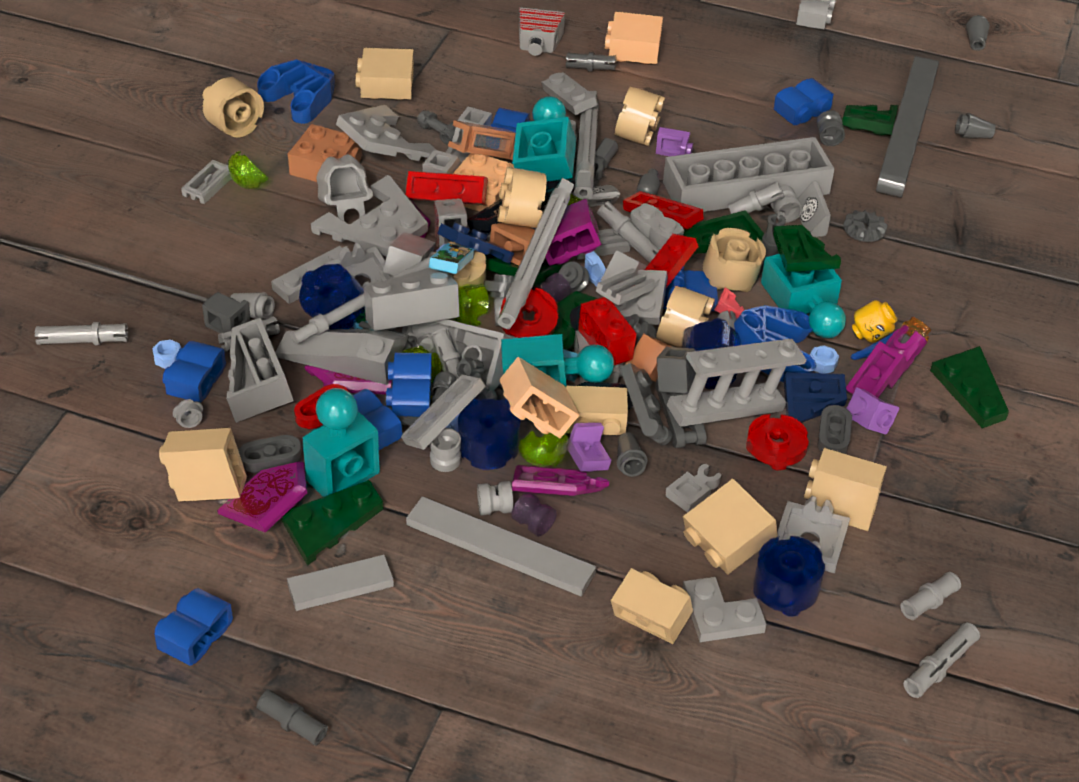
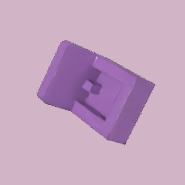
[656,127,693,156]
[846,387,899,434]
[567,423,612,472]

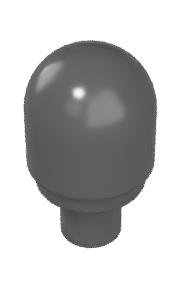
[637,169,660,195]
[430,372,457,404]

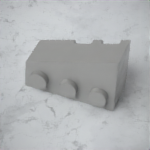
[364,268,459,331]
[226,318,293,423]

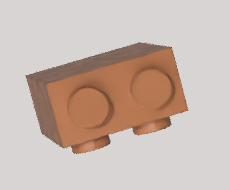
[288,124,362,182]

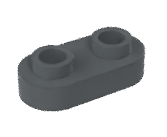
[817,405,852,454]
[238,435,302,473]

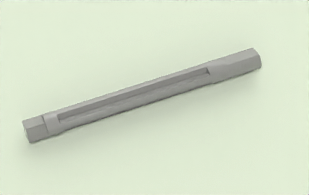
[574,91,599,199]
[497,178,574,329]

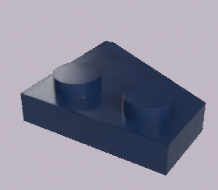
[437,222,514,263]
[783,372,847,423]

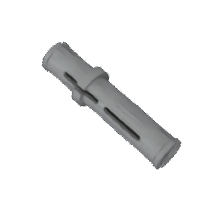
[597,201,659,263]
[35,322,129,345]
[903,622,980,698]

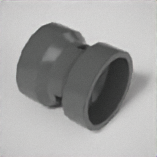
[816,110,845,146]

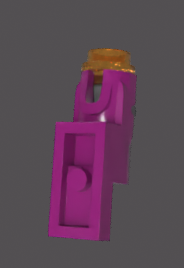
[846,317,931,397]

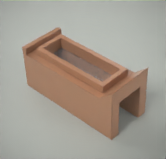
[448,120,516,160]

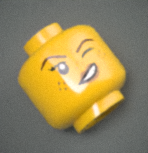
[852,300,897,343]

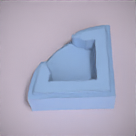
[585,251,606,287]

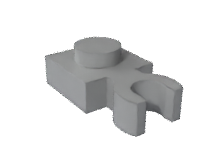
[665,464,722,513]

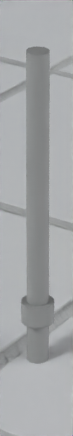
[291,256,431,344]

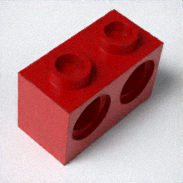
[578,297,637,365]

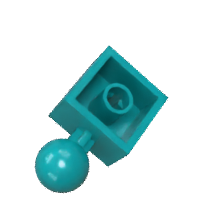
[512,96,576,181]
[761,254,846,339]
[501,334,614,408]
[302,388,380,497]

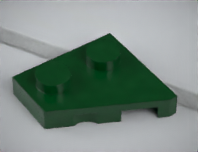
[842,105,899,135]
[773,225,841,272]

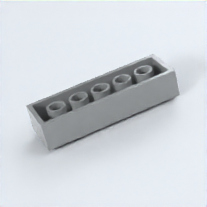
[663,137,834,212]

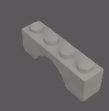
[423,107,492,174]

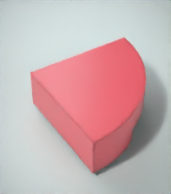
[714,288,744,319]

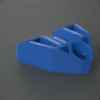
[257,59,335,124]
[734,305,816,382]

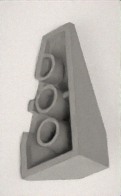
[402,319,517,392]
[275,329,408,385]

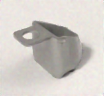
[316,154,373,222]

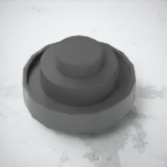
[483,274,515,298]

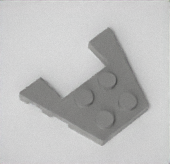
[336,105,436,161]
[311,175,428,257]

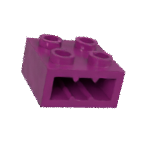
[545,199,602,266]

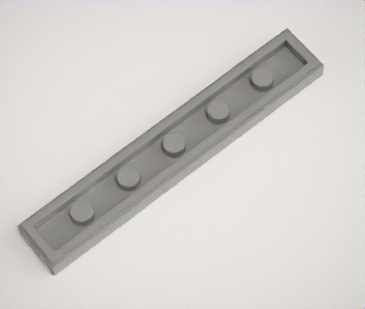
[406,496,596,597]

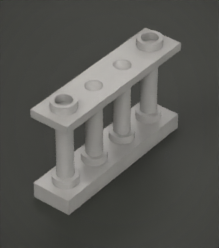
[667,339,807,427]

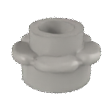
[173,399,203,428]

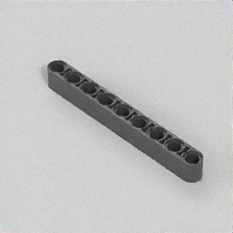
[876,56,939,198]

